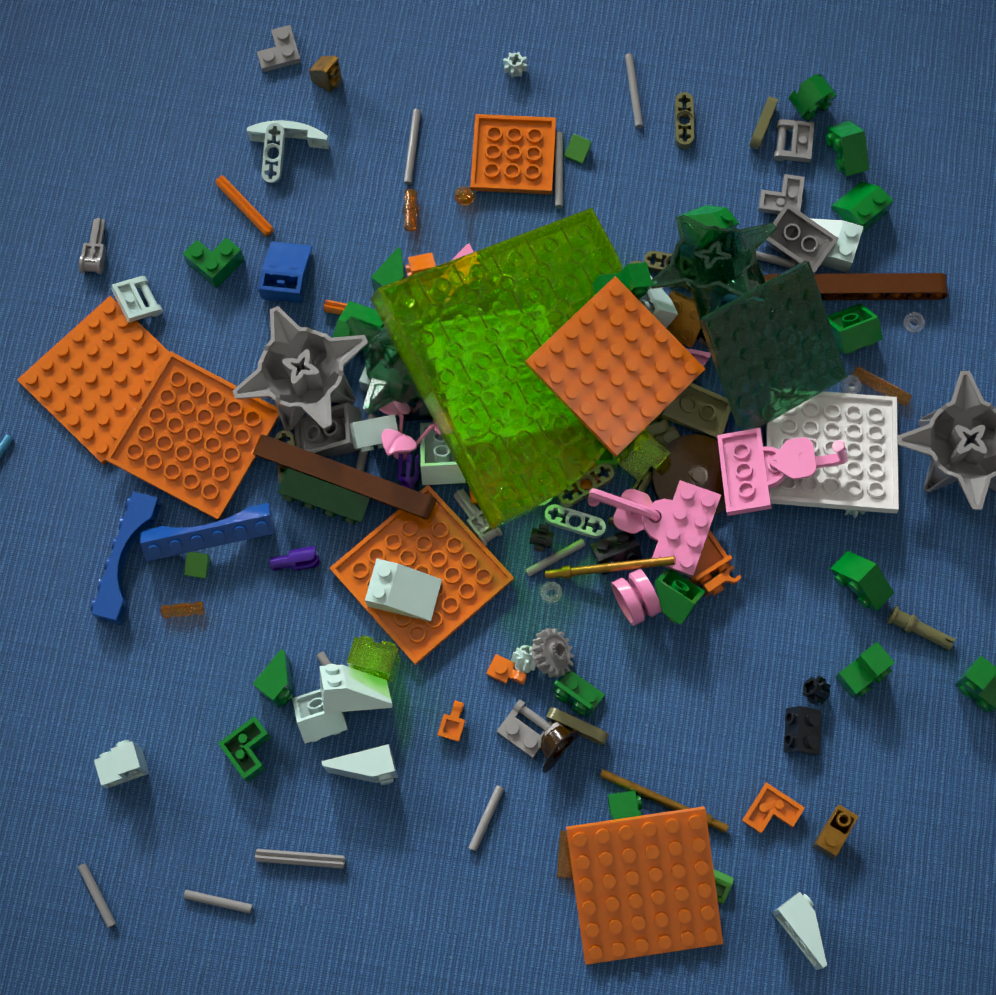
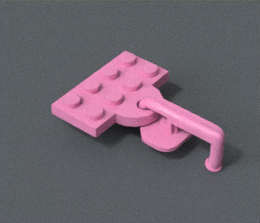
[717,428,848,516]
[588,480,721,577]

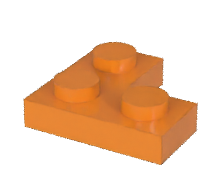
[741,782,805,834]

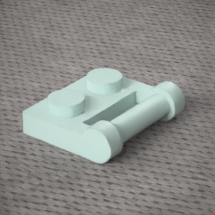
[111,276,163,323]

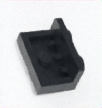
[590,531,642,575]
[784,706,821,756]

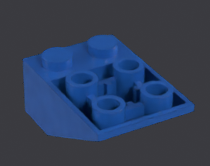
[258,241,312,303]

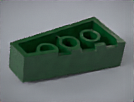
[276,468,370,525]

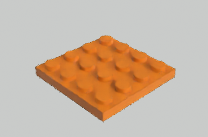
[470,114,556,194]

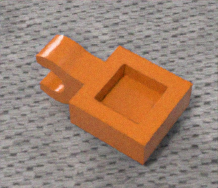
[702,566,741,597]
[486,654,527,685]
[437,700,466,742]

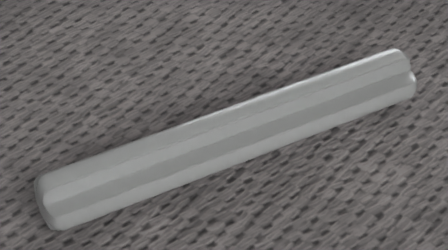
[255,849,346,868]

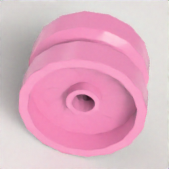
[611,569,662,626]

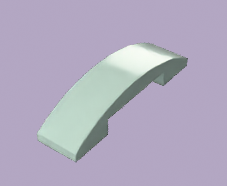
[247,120,330,149]

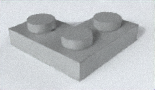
[257,25,301,72]
[758,174,805,215]

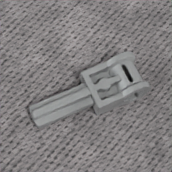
[79,218,106,275]
[453,489,503,546]

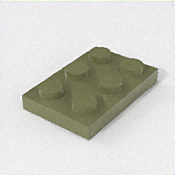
[660,383,734,441]

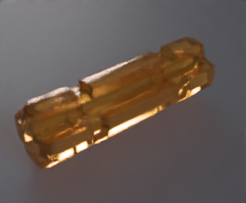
[161,601,204,618]

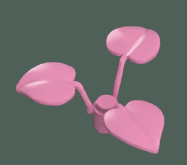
[375,396,455,461]

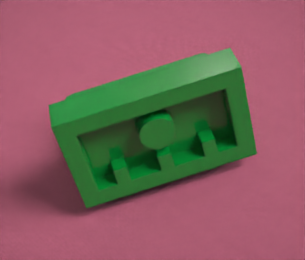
[553,670,605,717]

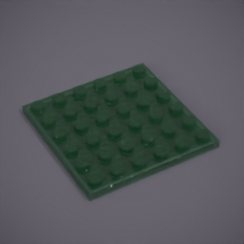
[698,261,848,431]

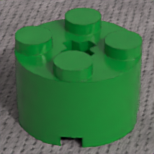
[788,73,837,122]

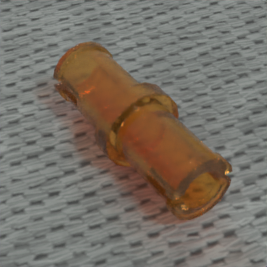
[403,189,419,232]

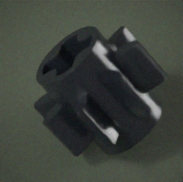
[529,524,554,552]
[802,676,831,705]

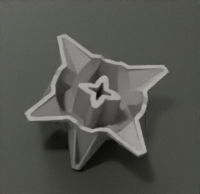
[233,306,368,431]
[897,371,996,510]

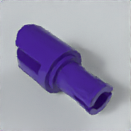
[397,453,420,490]
[270,546,321,571]

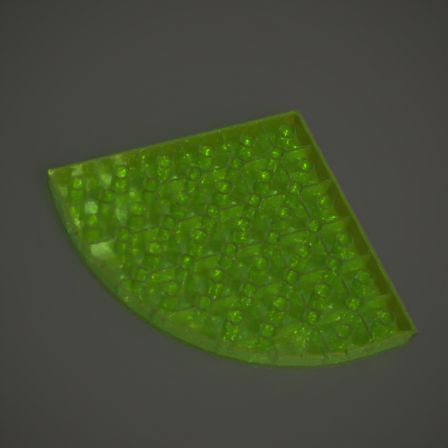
[371,208,623,530]

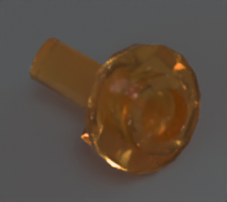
[455,186,475,205]

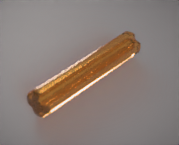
[852,366,912,405]

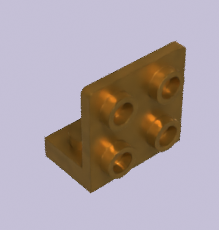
[666,290,711,347]

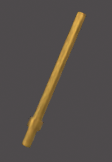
[545,556,676,579]
[600,769,729,834]

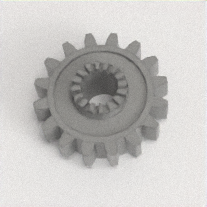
[532,628,574,678]

